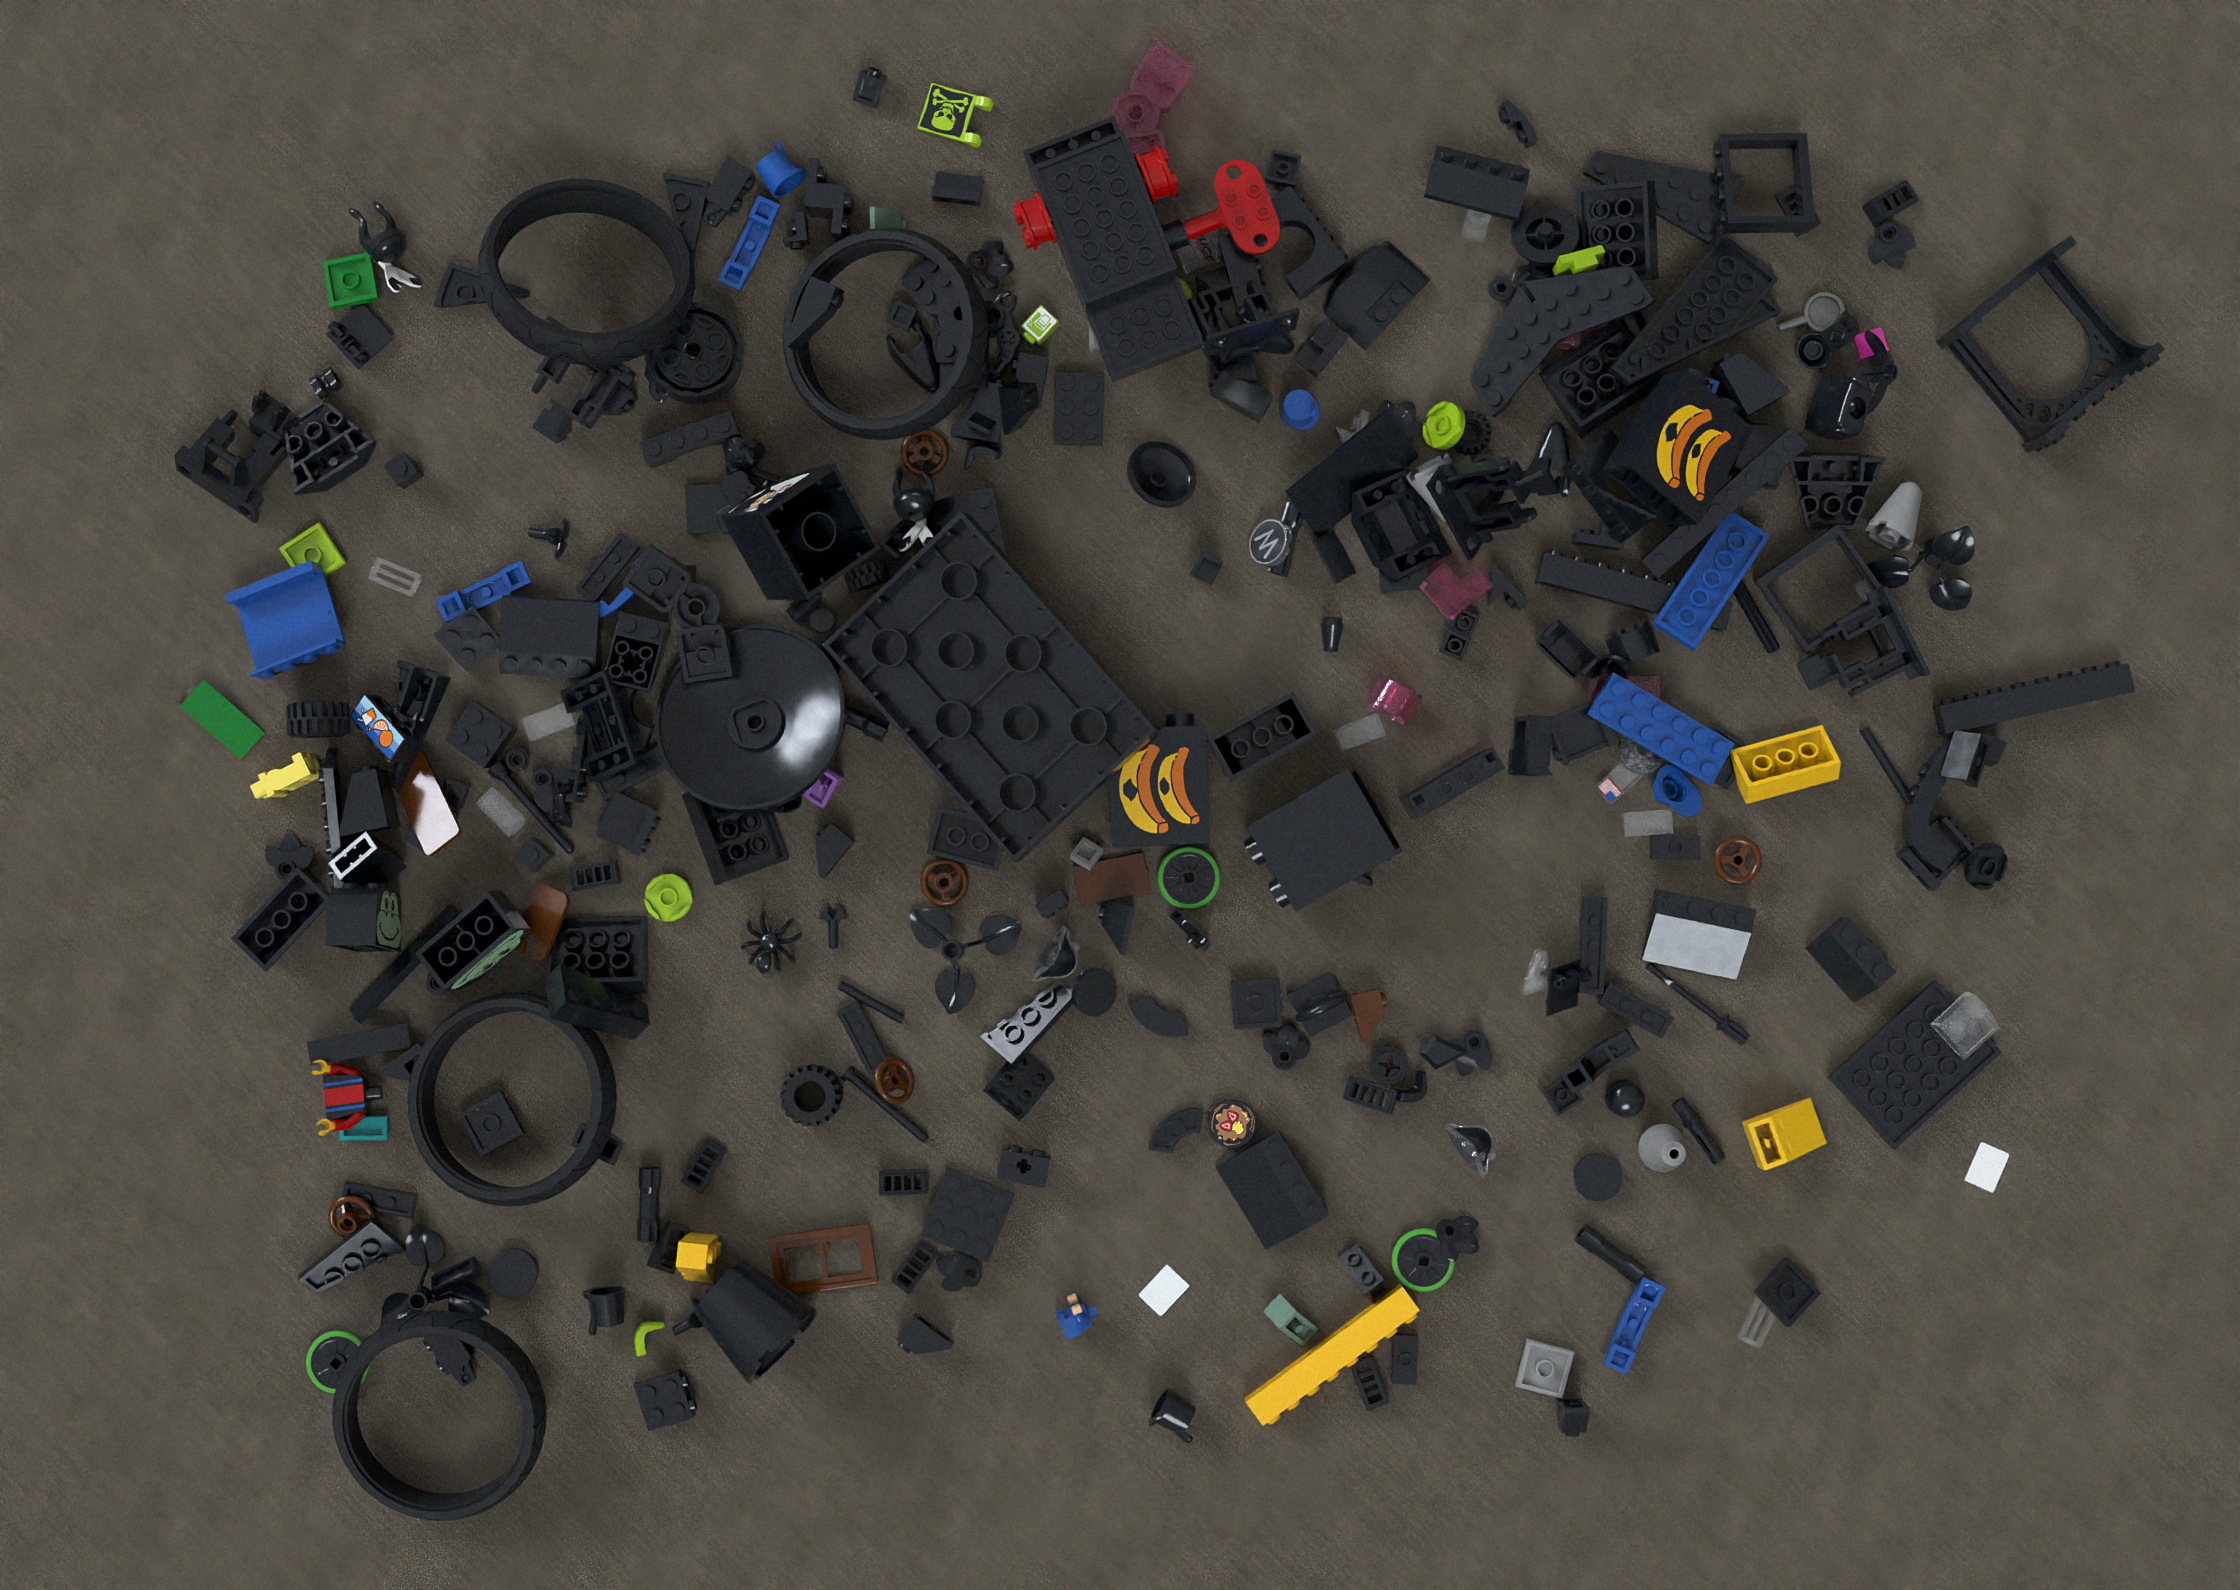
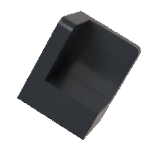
[1190,551,1223,586]

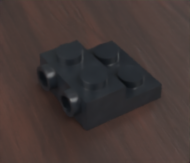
[634,1368,697,1431]

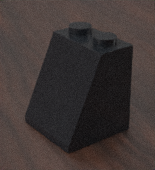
[1709,352,1791,419]
[339,765,400,837]

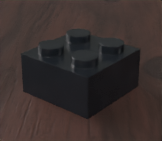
[1265,149,1302,189]
[1035,889,1069,919]
[1540,1076,1584,1116]

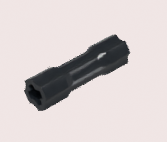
[1267,502,1304,577]
[846,705,891,742]
[637,1167,662,1242]
[1574,1224,1647,1284]

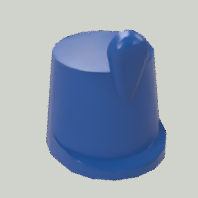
[756,141,807,198]
[1279,389,1320,430]

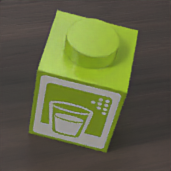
[1021,305,1059,347]

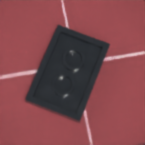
[1054,372,1104,446]

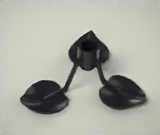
[1867,525,1975,610]
[910,907,1022,1014]
[379,1224,490,1329]

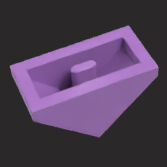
[804,768,844,809]

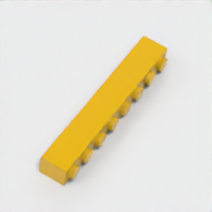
[1245,1283,1420,1426]

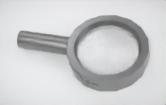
[1777,292,1845,333]

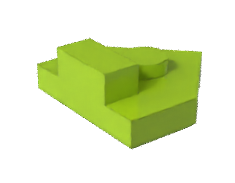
[1552,245,1605,277]

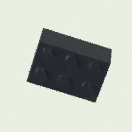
[926,806,1004,872]

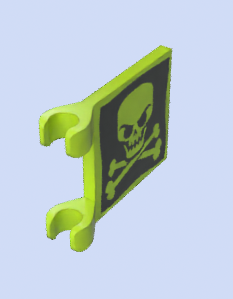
[917,83,993,148]

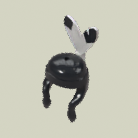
[348,201,422,293]
[892,460,936,552]

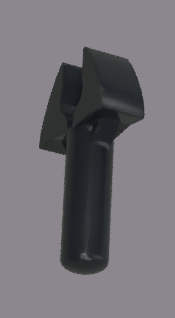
[819,903,847,949]

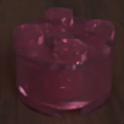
[1367,674,1423,724]

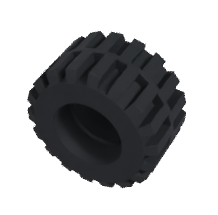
[286,701,350,738]
[780,1064,843,1127]

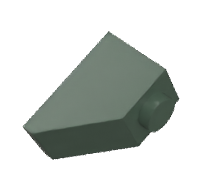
[870,207,908,230]
[1263,1294,1319,1346]

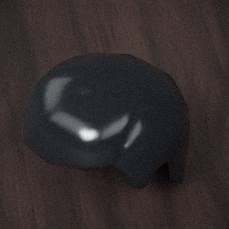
[1605,1080,1645,1118]

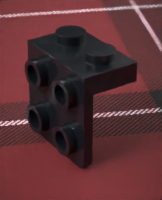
[596,792,661,856]

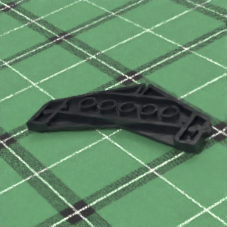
[1471,267,1656,417]

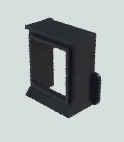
[1508,715,1553,777]

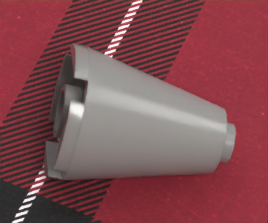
[1406,453,1452,522]
[1865,482,1923,551]
[1638,1123,1687,1172]

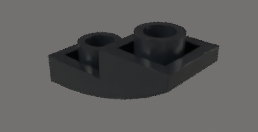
[1498,100,1538,148]
[1439,606,1480,661]

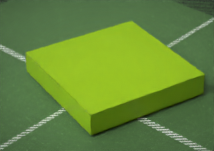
[279,522,347,577]

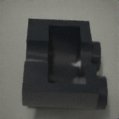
[1606,621,1660,663]

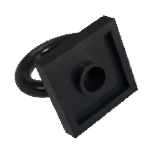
[1287,972,1353,1037]

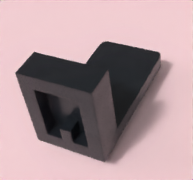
[1338,1244,1391,1303]

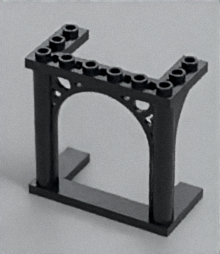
[1936,236,2165,453]

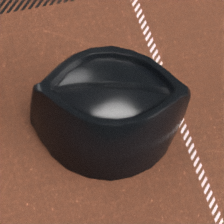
[1796,333,1833,370]

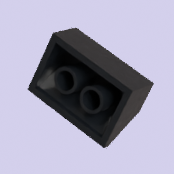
[1805,916,1896,1003]

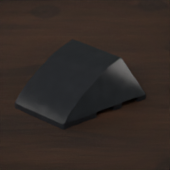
[283,399,377,495]
[1789,452,1886,529]

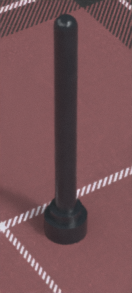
[488,760,574,854]

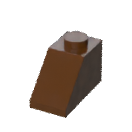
[1349,988,1387,1043]

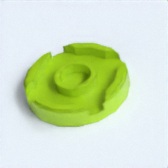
[1422,401,1465,450]
[644,874,693,922]

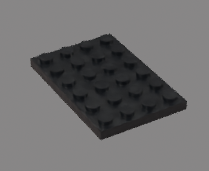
[1827,980,2002,1150]

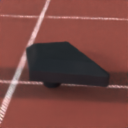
[1418,1035,1467,1070]

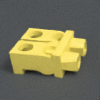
[250,752,321,799]

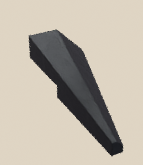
[389,660,451,790]

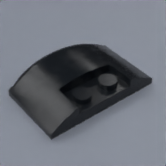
[1323,241,1430,350]

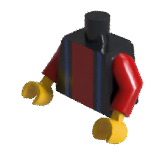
[312,1059,383,1136]

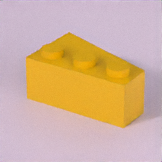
[676,1232,722,1283]

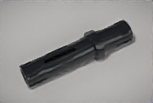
[1671,1097,1725,1165]

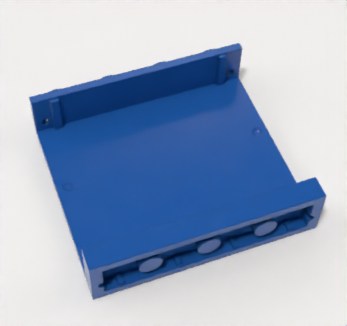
[225,561,347,680]

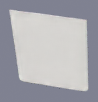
[1965,1142,2009,1193]
[1139,1265,1189,1316]

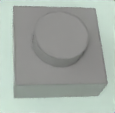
[1070,837,1104,871]

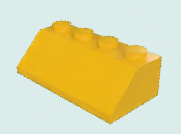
[1730,725,1841,804]

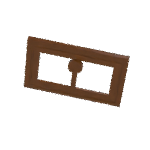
[768,1223,878,1295]

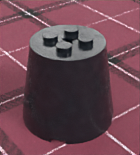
[694,1259,818,1384]

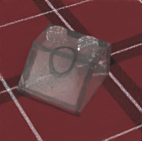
[1930,992,2000,1060]

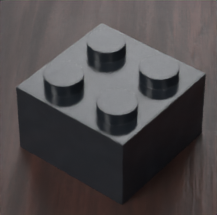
[445,700,518,769]

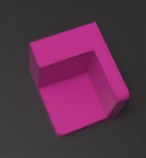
[1853,327,1889,363]

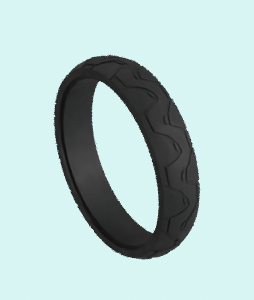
[478,179,695,366]
[783,228,988,440]
[407,992,617,1207]
[332,1311,547,1521]

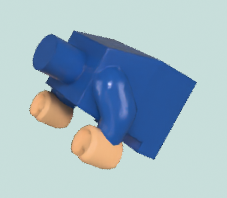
[1055,1293,1098,1340]

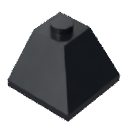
[1098,901,1135,955]

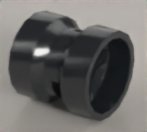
[309,367,343,400]

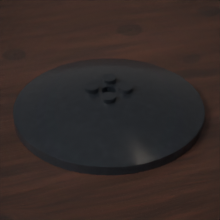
[655,624,847,812]

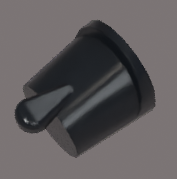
[582,1286,625,1335]
[1148,1387,1196,1443]

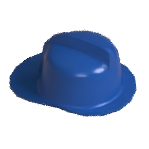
[1652,765,1702,817]

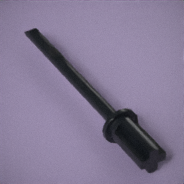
[1646,963,1750,1046]

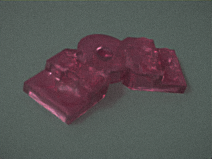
[1111,41,1197,171]

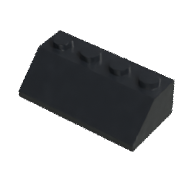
[1424,145,1530,222]
[231,867,329,972]

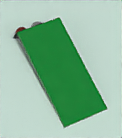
[179,679,265,759]

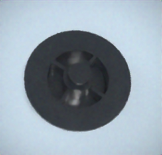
[1511,205,1579,267]

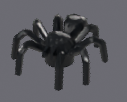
[741,911,802,975]

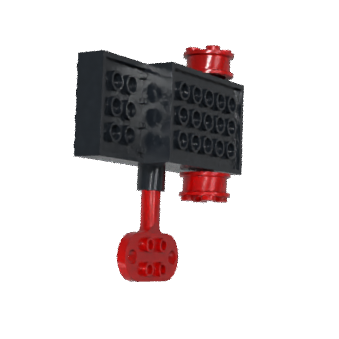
[1012,116,1280,383]

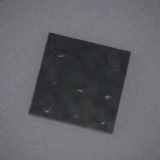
[920,1167,1015,1262]

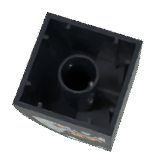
[720,463,881,600]

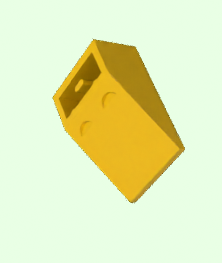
[1742,1097,1827,1171]

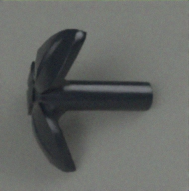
[528,518,569,560]
[672,1297,703,1336]

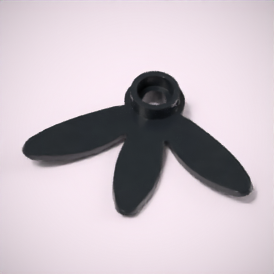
[1857,331,1897,415]

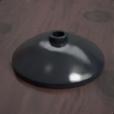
[1127,441,1196,508]

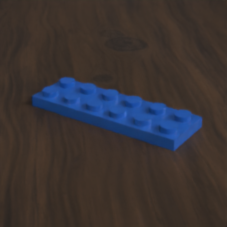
[1652,512,1770,651]
[1587,672,1735,786]

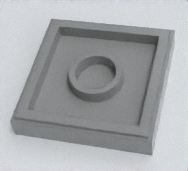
[1515,1338,1575,1399]

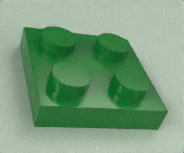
[322,252,380,310]

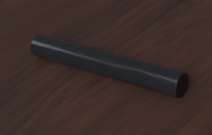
[837,981,905,1024]

